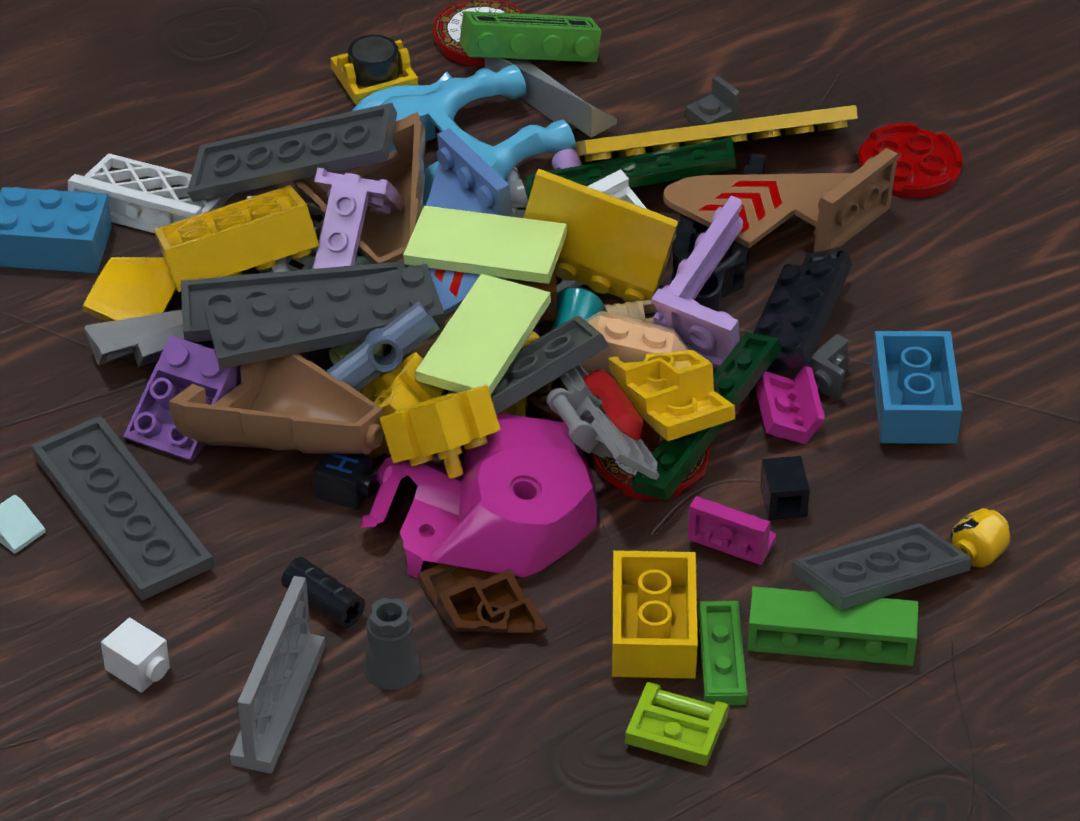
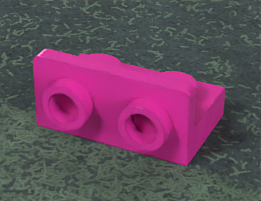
[688,496,776,565]

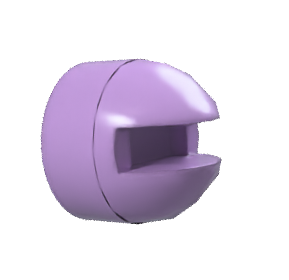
[552,149,581,170]

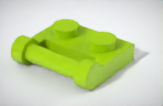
[625,682,730,766]

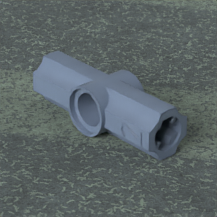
[327,301,440,391]

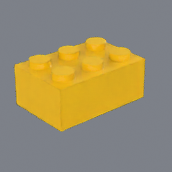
[612,550,698,679]

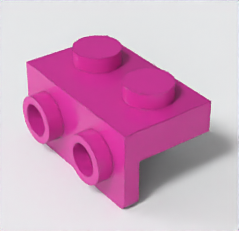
[755,366,825,445]

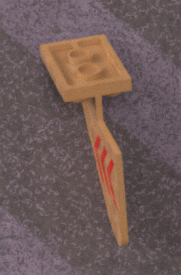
[663,148,898,252]

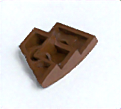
[418,563,547,633]

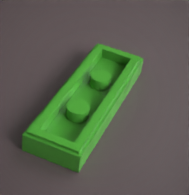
[697,601,747,705]

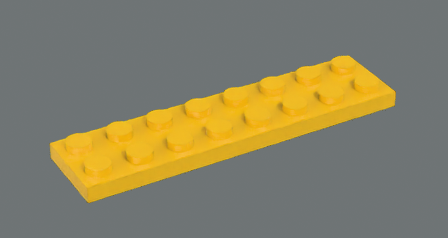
[575,105,858,162]

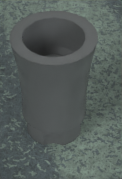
[363,598,421,690]

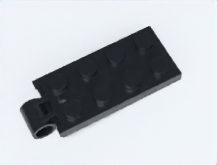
[753,247,852,372]

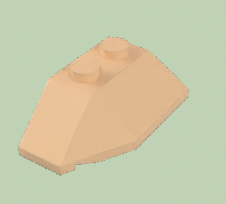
[580,311,689,381]

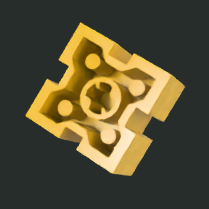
[359,352,444,459]
[379,385,501,479]

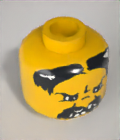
[950,508,1011,568]

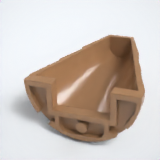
[293,112,426,268]
[169,354,385,454]

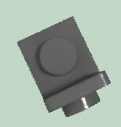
[685,76,740,126]
[809,334,849,400]

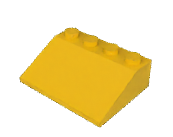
[523,168,678,303]
[154,185,320,292]

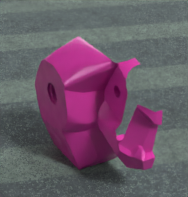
[360,413,598,579]

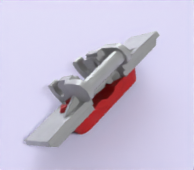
[547,364,660,480]

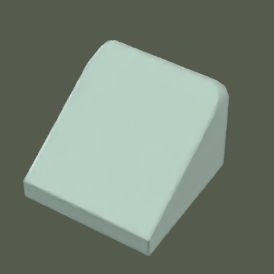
[0,495,46,554]

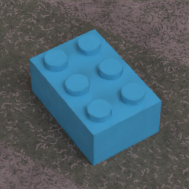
[0,187,112,273]
[871,331,962,444]

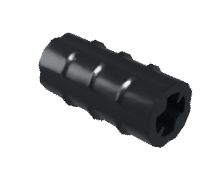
[281,557,365,629]

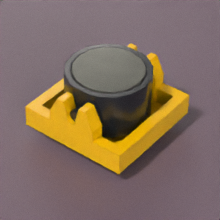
[330,34,418,105]

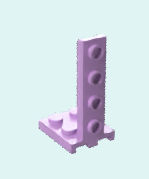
[313,167,405,269]
[651,195,743,369]

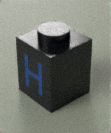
[312,454,377,511]
[760,456,810,520]

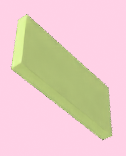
[403,206,567,284]
[415,273,551,395]

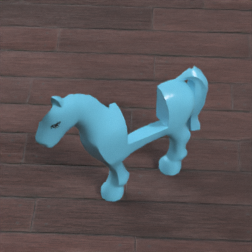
[352,64,576,207]

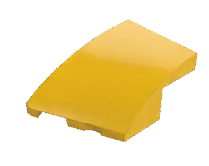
[82,257,177,322]
[608,350,736,441]

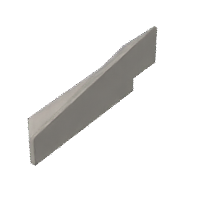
[485,57,617,138]
[84,310,212,367]

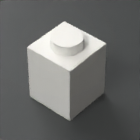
[101,617,170,693]

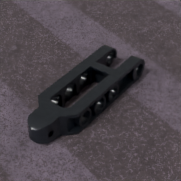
[671,153,766,312]

